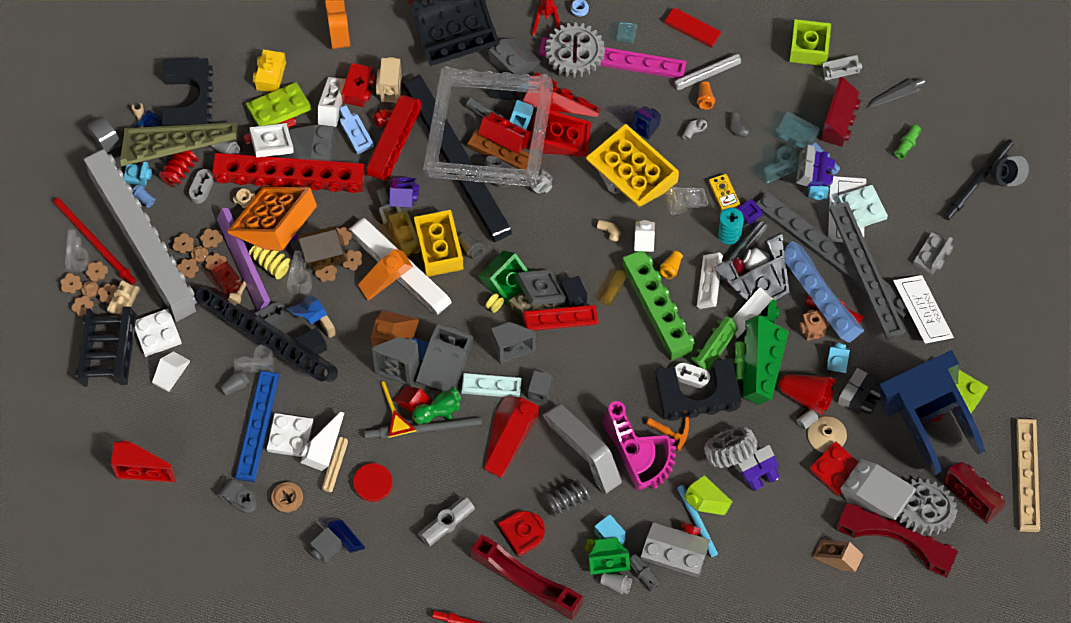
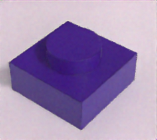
[737,199,763,225]

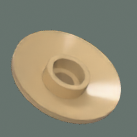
[808,416,847,453]

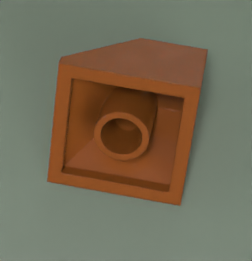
[371,310,419,346]

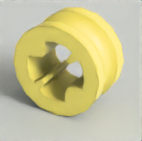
[486,294,504,313]

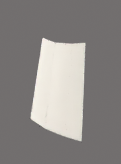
[732,287,773,338]

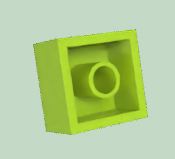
[790,19,831,66]

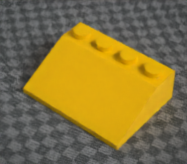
[586,124,679,207]

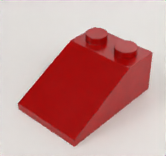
[529,108,591,157]
[111,440,176,482]

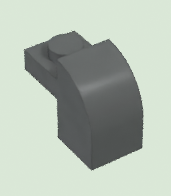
[84,116,122,154]

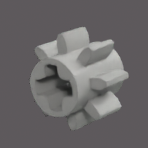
[530,170,553,194]

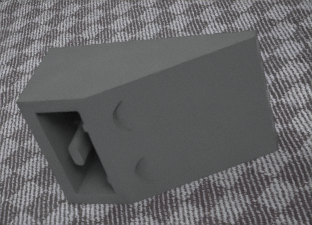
[416,323,474,392]

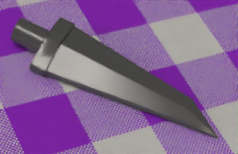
[868,78,925,108]

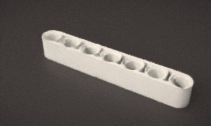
[348,217,451,316]

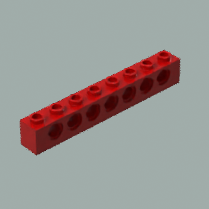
[212,153,365,193]

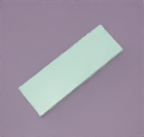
[462,373,521,397]

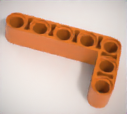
[325,0,350,49]

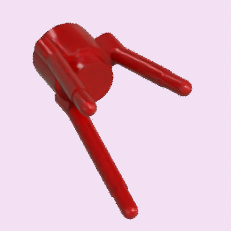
[532,0,560,36]

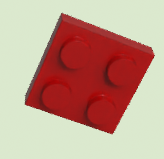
[809,441,859,497]

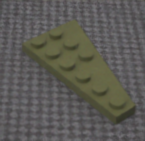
[120,122,237,166]

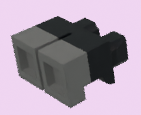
[838,368,880,415]

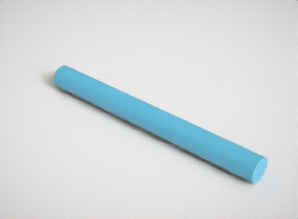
[677,485,718,557]

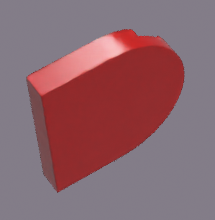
[498,511,545,557]

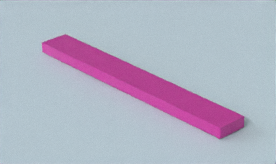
[539,37,686,79]

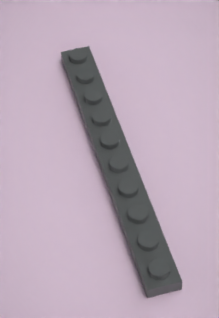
[756,192,909,320]

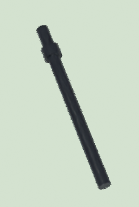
[943,139,1014,220]

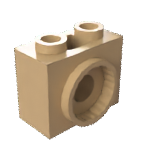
[376,57,402,103]

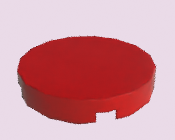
[353,463,393,502]

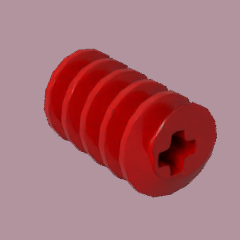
[159,150,199,187]

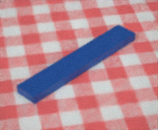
[235,370,280,483]

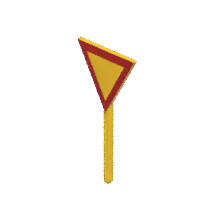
[381,381,416,438]

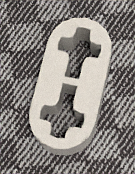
[675,363,710,388]

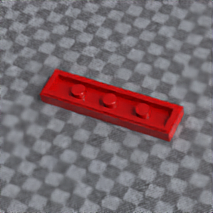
[522,305,599,331]

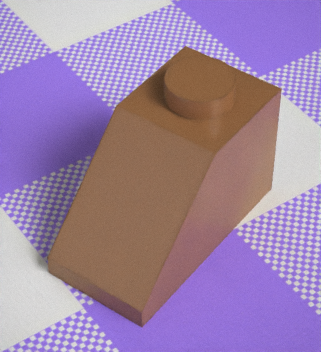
[813,540,863,572]

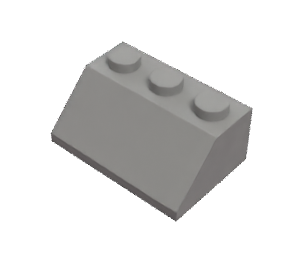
[641,523,710,578]

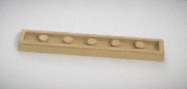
[1016,419,1040,532]

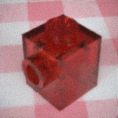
[211,261,241,295]

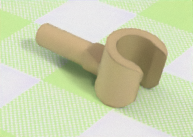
[132,103,144,127]
[230,281,246,304]

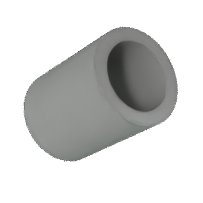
[796,409,819,430]

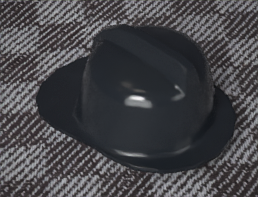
[988,156,1029,187]

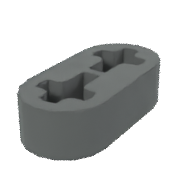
[252,302,287,325]

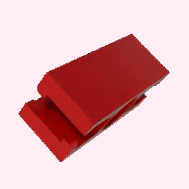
[478,112,531,154]

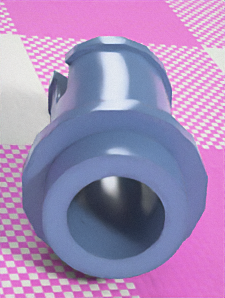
[132,185,156,208]

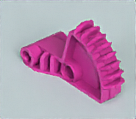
[602,401,676,490]

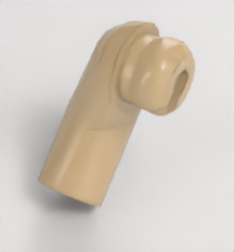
[597,220,621,241]

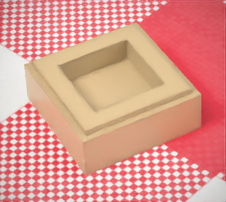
[319,315,336,338]

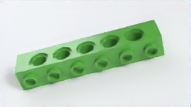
[622,251,694,361]

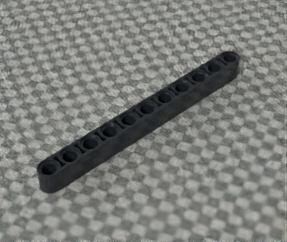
[402,74,512,242]

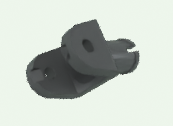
[376,187,403,225]

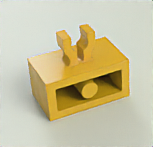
[253,49,286,92]

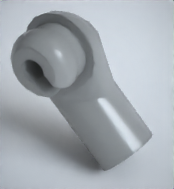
[682,120,707,141]

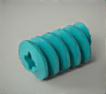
[718,207,744,245]

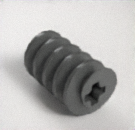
[546,480,591,517]

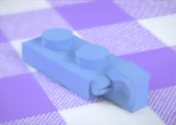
[340,106,374,154]

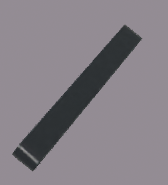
[196,287,338,382]

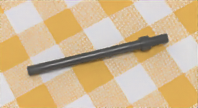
[364,418,482,439]

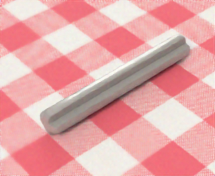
[674,54,741,90]

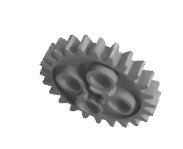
[545,22,605,78]
[898,478,958,535]

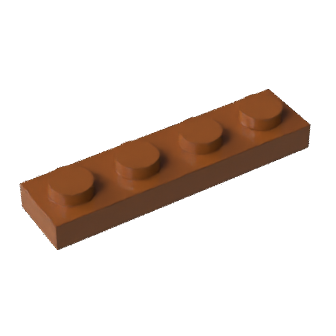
[468,129,542,176]

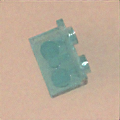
[776,112,821,149]

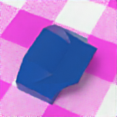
[286,294,327,324]

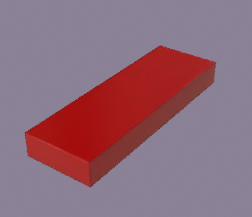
[665,7,721,48]

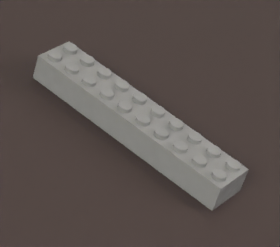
[84,149,197,322]

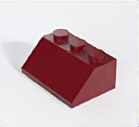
[821,77,861,147]
[944,461,1006,524]

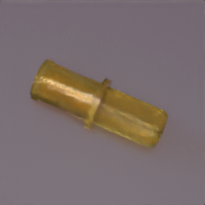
[600,270,627,306]

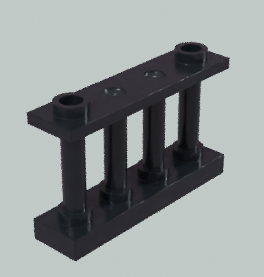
[76,306,137,387]

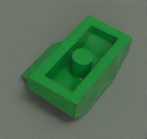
[589,537,630,575]

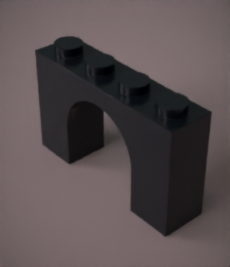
[162,58,213,126]
[655,358,742,421]

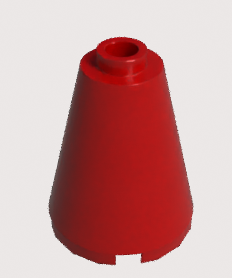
[779,374,835,415]

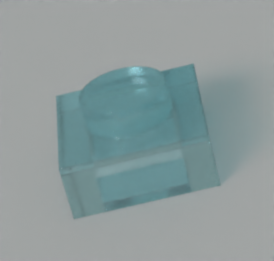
[616,22,638,44]

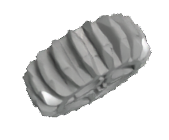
[704,427,758,468]

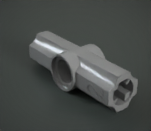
[418,496,475,547]

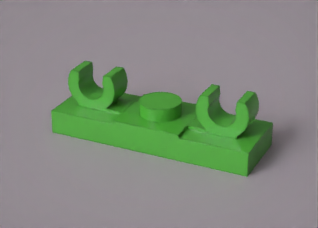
[691,316,738,372]

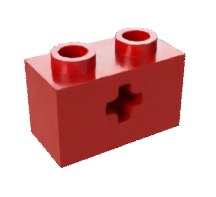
[341,63,376,108]

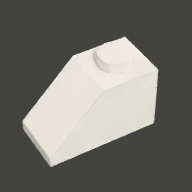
[634,220,655,251]

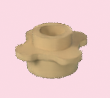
[233,188,255,209]

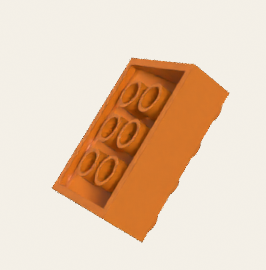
[228,187,317,251]

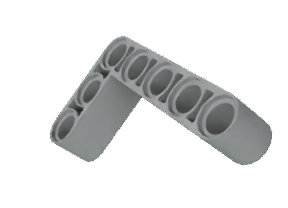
[543,403,622,494]

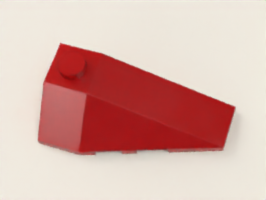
[523,72,601,117]
[484,396,539,479]

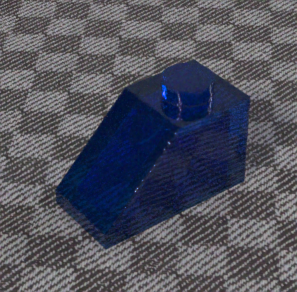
[633,106,661,140]

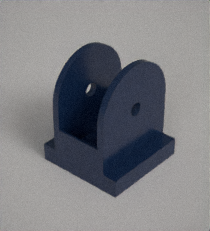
[880,350,985,475]

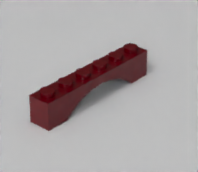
[836,503,958,578]
[471,534,583,620]

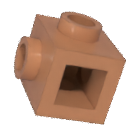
[800,310,829,341]

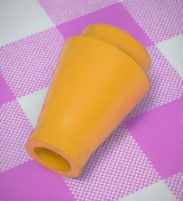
[660,251,683,279]

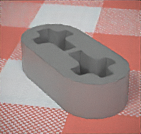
[189,169,214,204]

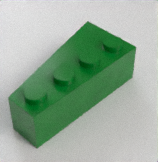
[743,315,789,405]

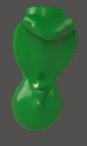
[412,386,461,425]

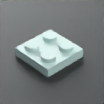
[837,185,888,228]

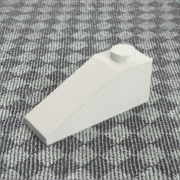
[318,77,346,127]
[300,412,344,471]

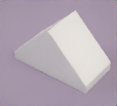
[152,351,190,392]

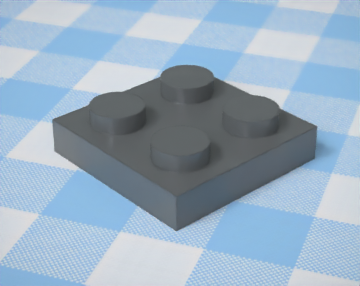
[516,270,566,306]

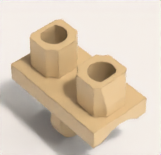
[107,281,140,316]

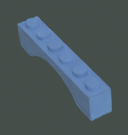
[783,241,864,343]

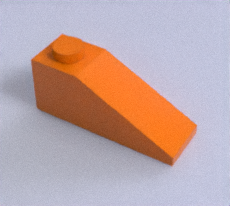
[358,249,413,300]

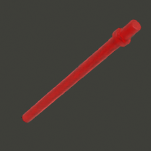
[53,197,136,285]

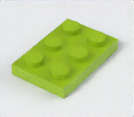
[246,82,312,126]
[956,370,988,414]

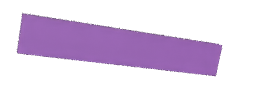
[216,208,270,311]

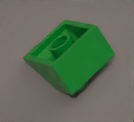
[478,250,529,306]

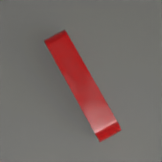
[367,95,421,181]

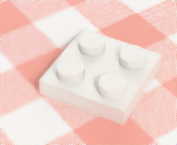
[250,123,293,157]
[135,308,182,357]
[267,413,314,457]

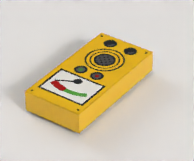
[709,174,741,211]

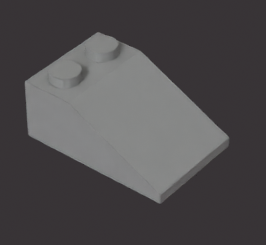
[840,459,916,520]

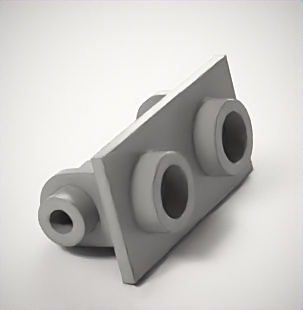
[822,55,862,81]

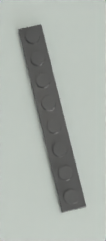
[829,201,905,340]

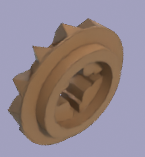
[271,482,303,514]

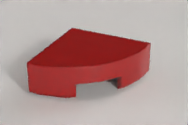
[680,521,701,535]

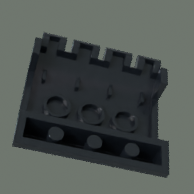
[411,0,500,66]

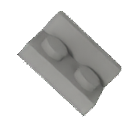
[913,232,954,275]

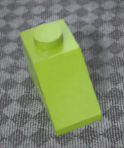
[683,475,733,515]

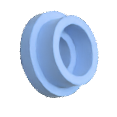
[571,0,589,17]

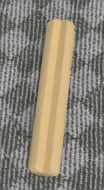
[322,437,348,492]

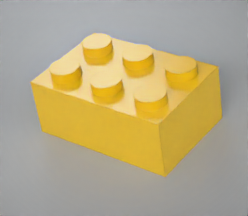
[414,210,464,277]

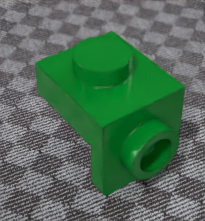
[757,299,780,323]

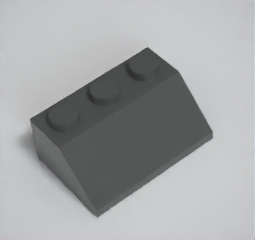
[372,337,420,387]

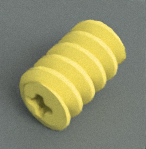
[249,245,290,280]

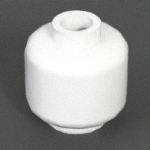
[743,247,770,271]

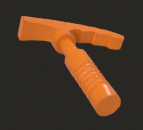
[646,417,689,453]

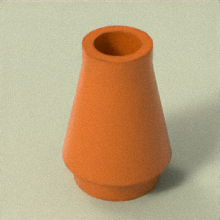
[697,81,715,110]

